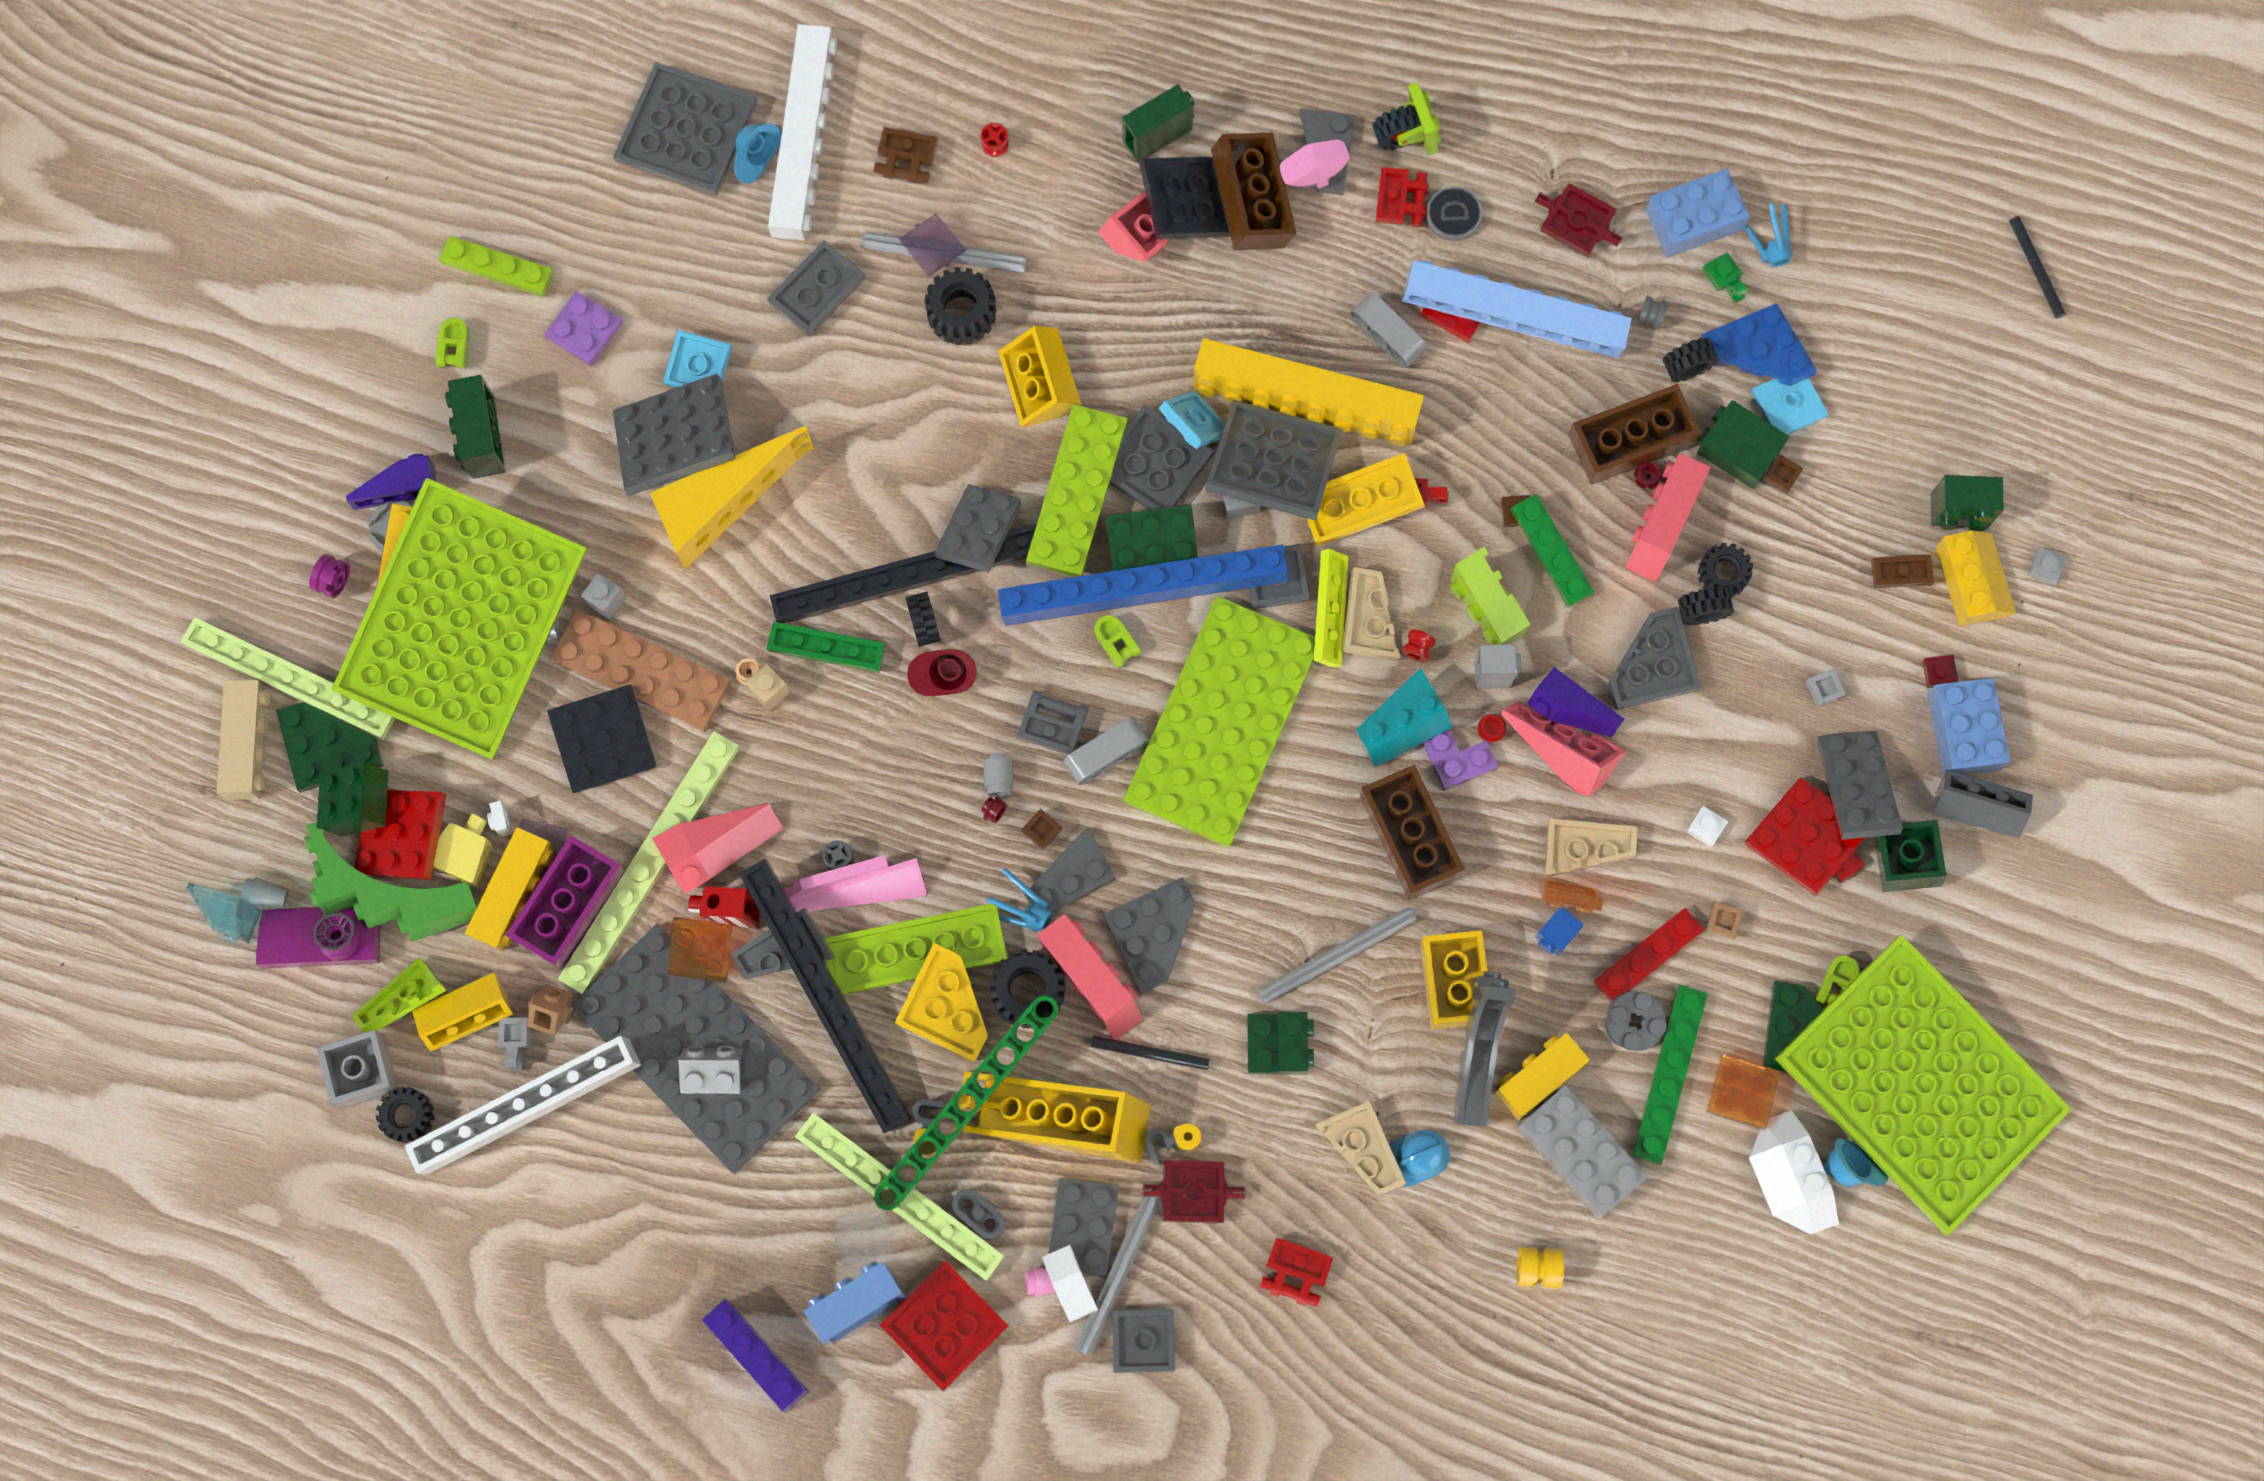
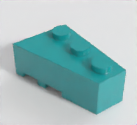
[1356,668,1452,768]

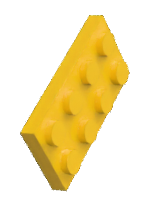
[1307,453,1425,547]

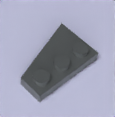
[1299,109,1354,196]
[1024,827,1116,913]
[730,908,836,980]

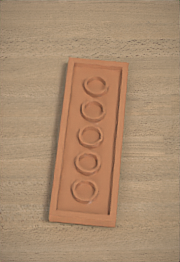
[550,610,731,732]

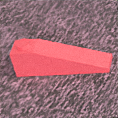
[1098,191,1169,262]
[1501,701,1626,797]
[652,803,783,894]

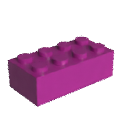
[506,835,625,971]

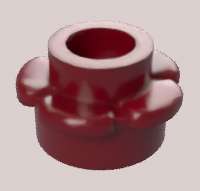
[1634,462,1662,489]
[981,796,1007,823]

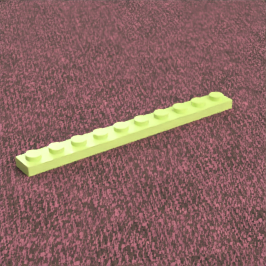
[558,732,740,995]

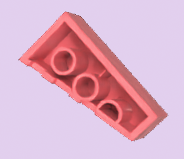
[1625,453,1711,582]

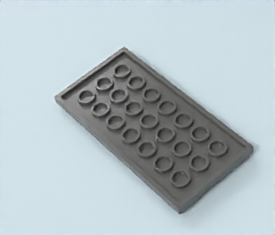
[571,924,820,1175]

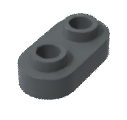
[952,1189,1006,1240]

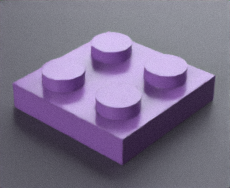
[544,291,623,367]

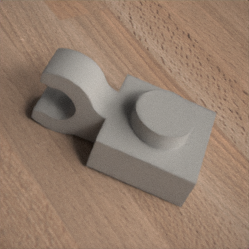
[498,1017,531,1071]

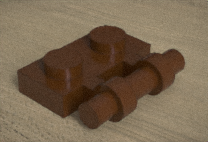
[874,127,938,184]

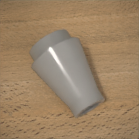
[241,877,288,908]

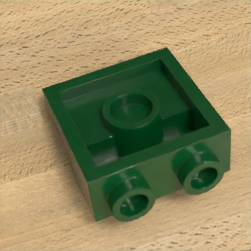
[1247,1012,1314,1075]

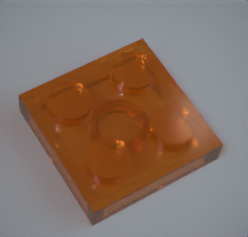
[1539,879,1603,913]
[667,917,732,982]
[1706,1054,1781,1130]

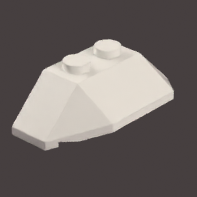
[1749,1110,1839,1235]

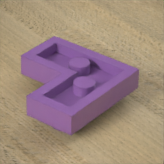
[1422,729,1498,791]

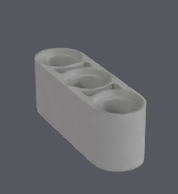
[1350,293,1427,368]
[1063,717,1150,786]

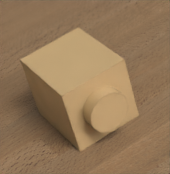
[745,664,790,712]

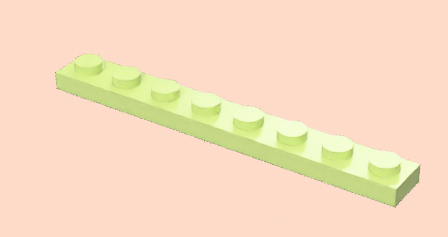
[180,617,396,740]
[795,1113,1005,1281]

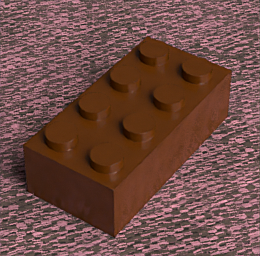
[1211,132,1297,251]
[1568,384,1701,484]
[1359,764,1465,900]

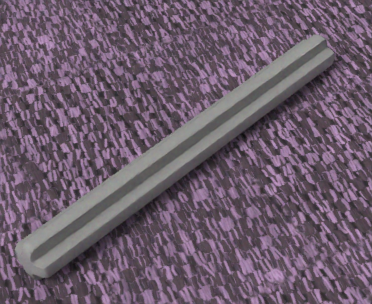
[862,232,1026,273]
[1258,907,1416,1003]
[1075,1190,1161,1356]

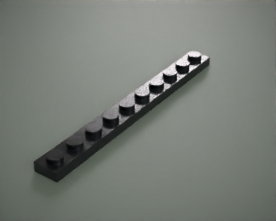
[769,523,1037,623]
[739,859,912,1134]

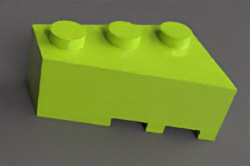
[1450,547,1531,645]

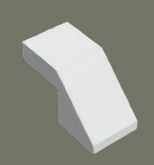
[1042,1245,1098,1322]

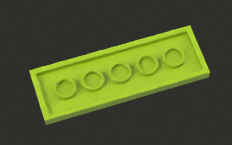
[1026,404,1128,577]
[825,904,1007,996]

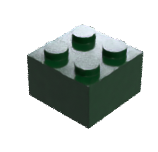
[1931,475,2004,531]
[316,761,388,837]
[1874,820,1947,892]

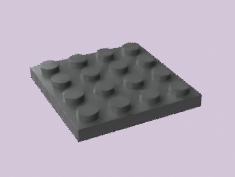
[613,62,758,196]
[613,373,736,496]
[1205,400,1342,521]

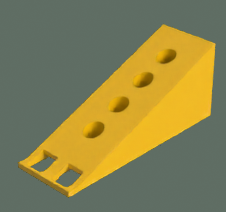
[650,425,814,570]
[954,1071,1151,1164]

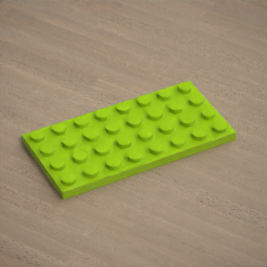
[1123,596,1315,848]

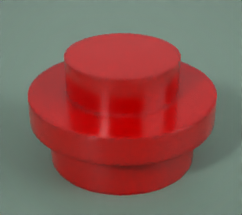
[1477,714,1507,743]

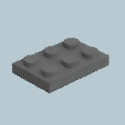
[767,240,866,337]
[935,484,1022,573]
[1049,1178,1119,1277]

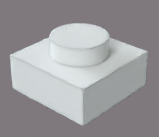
[487,801,513,837]
[1686,806,1728,848]

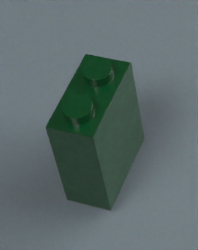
[1122,84,1195,163]
[1696,400,1790,490]

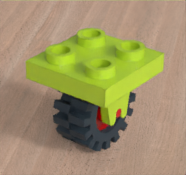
[1372,82,1441,156]

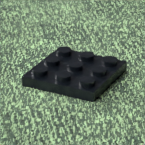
[1139,157,1230,239]
[547,684,658,794]

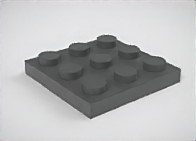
[1110,405,1214,509]

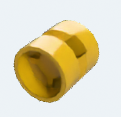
[1516,1246,1564,1289]

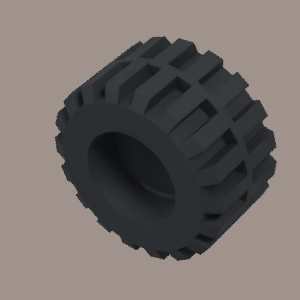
[924,267,997,345]
[990,949,1065,1028]

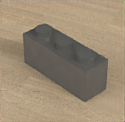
[1933,769,2033,838]

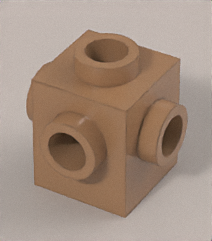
[527,984,574,1036]

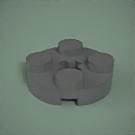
[1604,991,1666,1051]

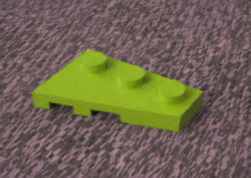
[351,957,447,1033]

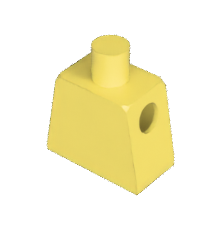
[433,814,492,889]

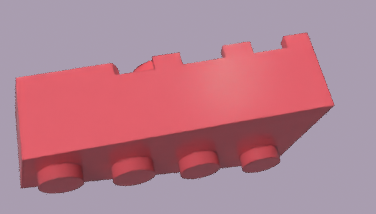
[1036,914,1143,1040]

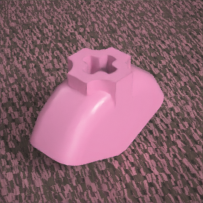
[1280,140,1350,189]

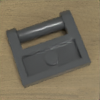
[1017,690,1089,755]

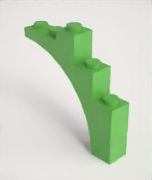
[304,822,477,942]

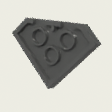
[1608,607,1702,710]
[1103,877,1196,995]

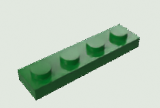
[1510,493,1594,608]
[766,621,886,673]

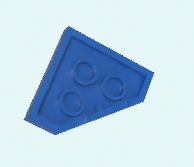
[1700,303,1817,386]

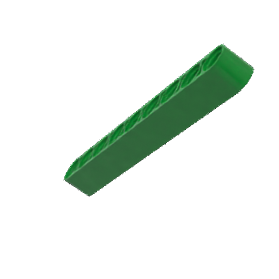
[874,996,1059,1211]

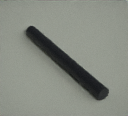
[2009,216,2066,319]
[1091,1036,1209,1070]

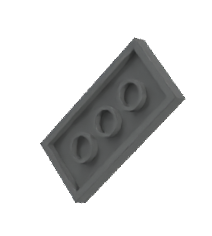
[1817,731,1903,839]

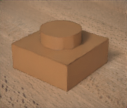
[1705,901,1744,940]

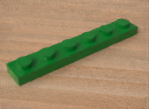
[1631,985,1708,1165]

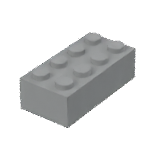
[1517,1085,1648,1220]

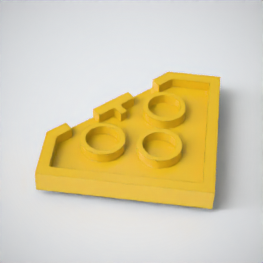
[895,942,988,1062]

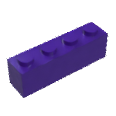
[702,1299,810,1413]

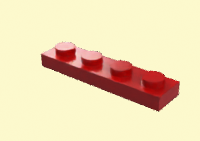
[1593,908,1704,1002]

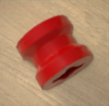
[981,123,1009,157]
[1401,629,1436,663]

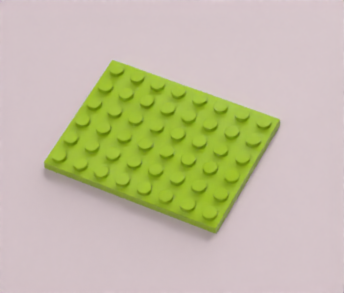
[331,478,588,760]
[1775,934,2072,1235]

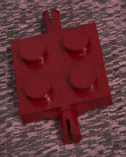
[1535,183,1623,258]
[1142,1160,1245,1224]

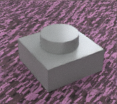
[2028,547,2067,586]
[1805,669,1846,708]

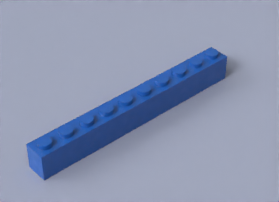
[998,544,1289,626]

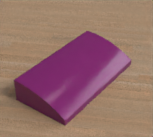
[256,906,381,969]

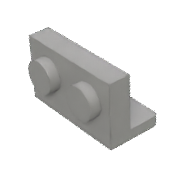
[679,1045,743,1094]

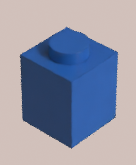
[1535,906,1584,956]

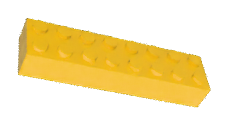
[1194,338,1424,447]

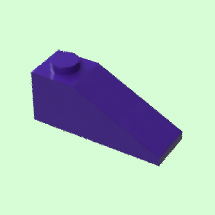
[346,454,437,510]
[1527,667,1624,737]

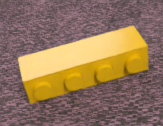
[464,827,555,952]

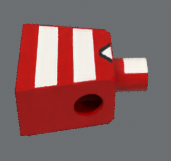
[688,887,761,929]

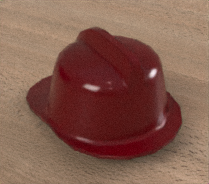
[907,649,977,697]

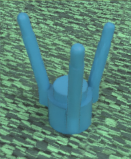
[1745,202,1793,267]
[987,868,1053,932]

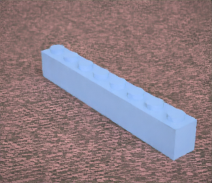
[1402,260,1632,359]

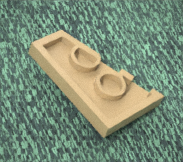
[1342,567,1401,661]
[1544,818,1638,878]
[1315,1101,1407,1197]

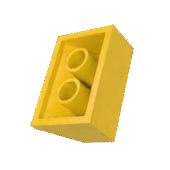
[998,326,1081,427]
[1935,530,2016,627]

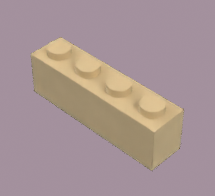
[217,680,270,800]

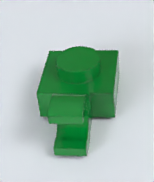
[1703,252,1748,303]

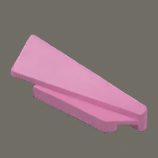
[784,855,927,912]

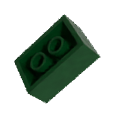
[445,374,506,479]
[1105,504,1198,571]

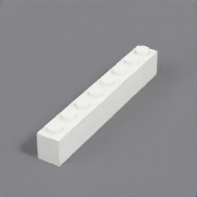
[768,24,837,241]
[405,1035,641,1175]

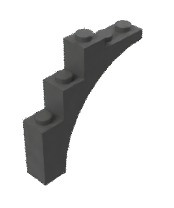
[1454,971,1516,1127]

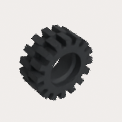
[1663,337,1719,382]
[1697,543,1753,598]
[1678,586,1734,625]
[905,591,941,647]
[376,1087,435,1143]

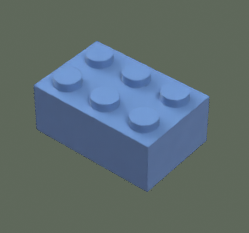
[1645,168,1750,258]
[1927,678,2010,775]
[804,1260,907,1346]

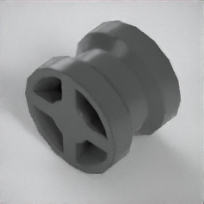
[1638,296,1668,329]
[822,840,854,870]

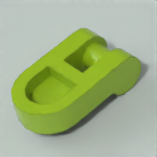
[436,317,469,369]
[1094,615,1142,669]
[1815,955,1860,1004]

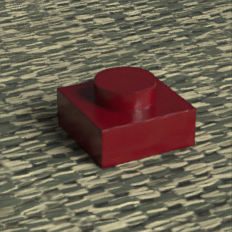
[1922,655,1958,689]

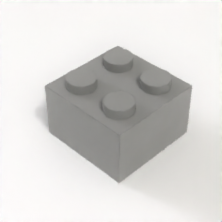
[317,1030,397,1109]

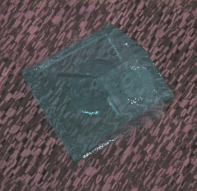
[187,882,261,945]

